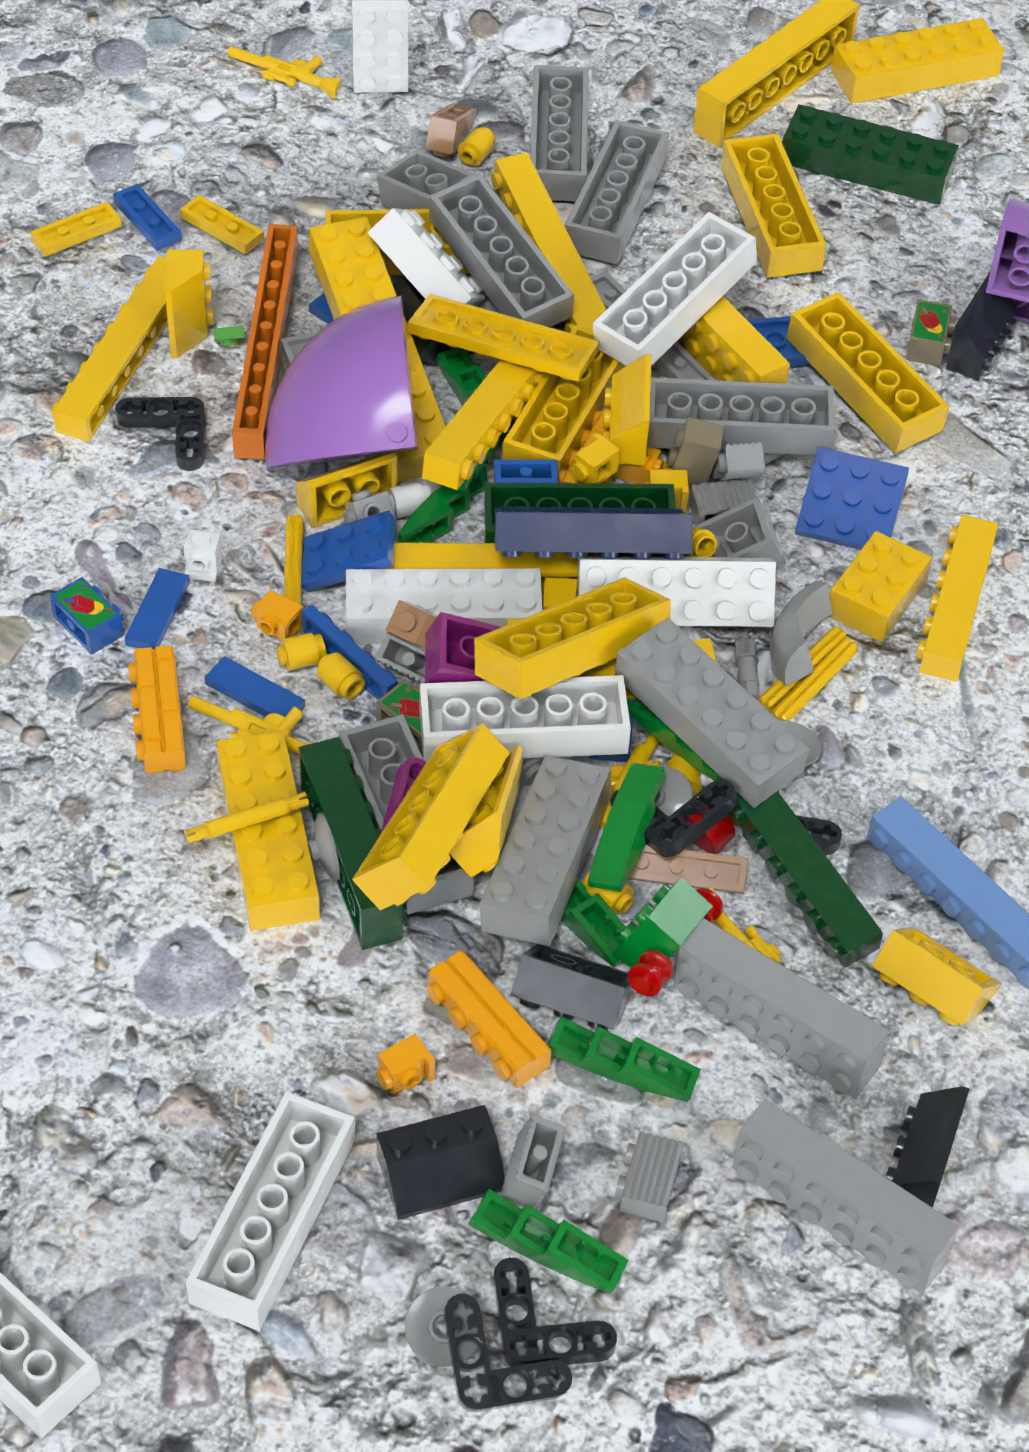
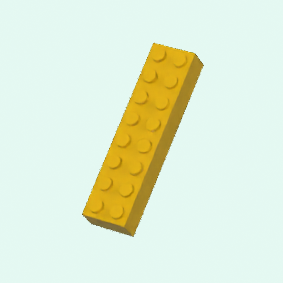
[693,0,860,147]

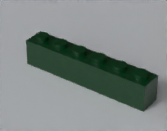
[728,791,883,968]

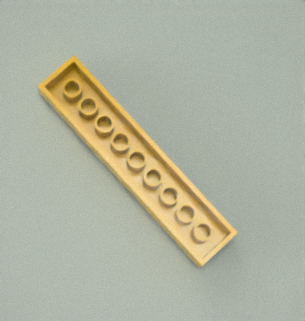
[309,217,446,482]

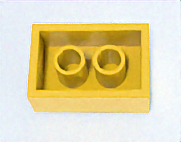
[829,531,932,643]

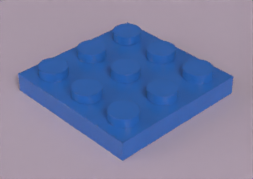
[795,446,909,550]

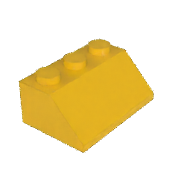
[165,250,214,358]
[603,354,652,465]
[296,452,397,528]
[872,926,1002,1026]

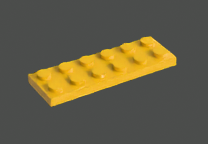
[407,294,600,382]

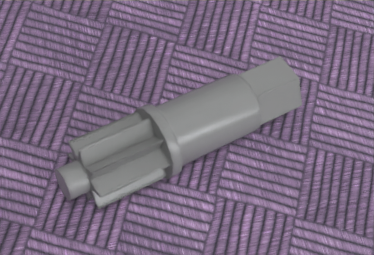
[735,633,759,701]

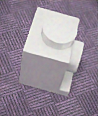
[183,529,222,582]

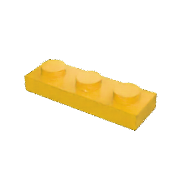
[180,195,264,255]
[30,202,122,257]

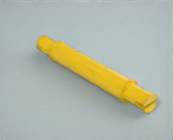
[184,792,309,844]

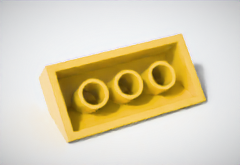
[449,744,523,877]

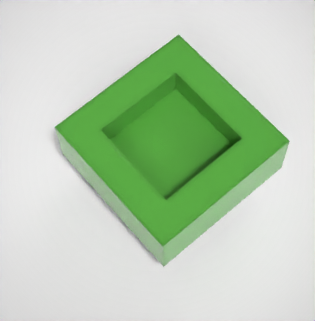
[213,326,245,346]

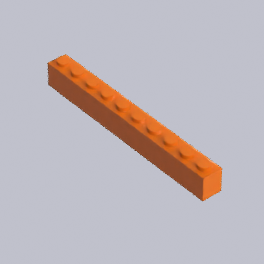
[232,224,299,460]

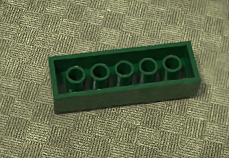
[782,104,959,205]
[484,482,675,556]
[299,737,407,950]

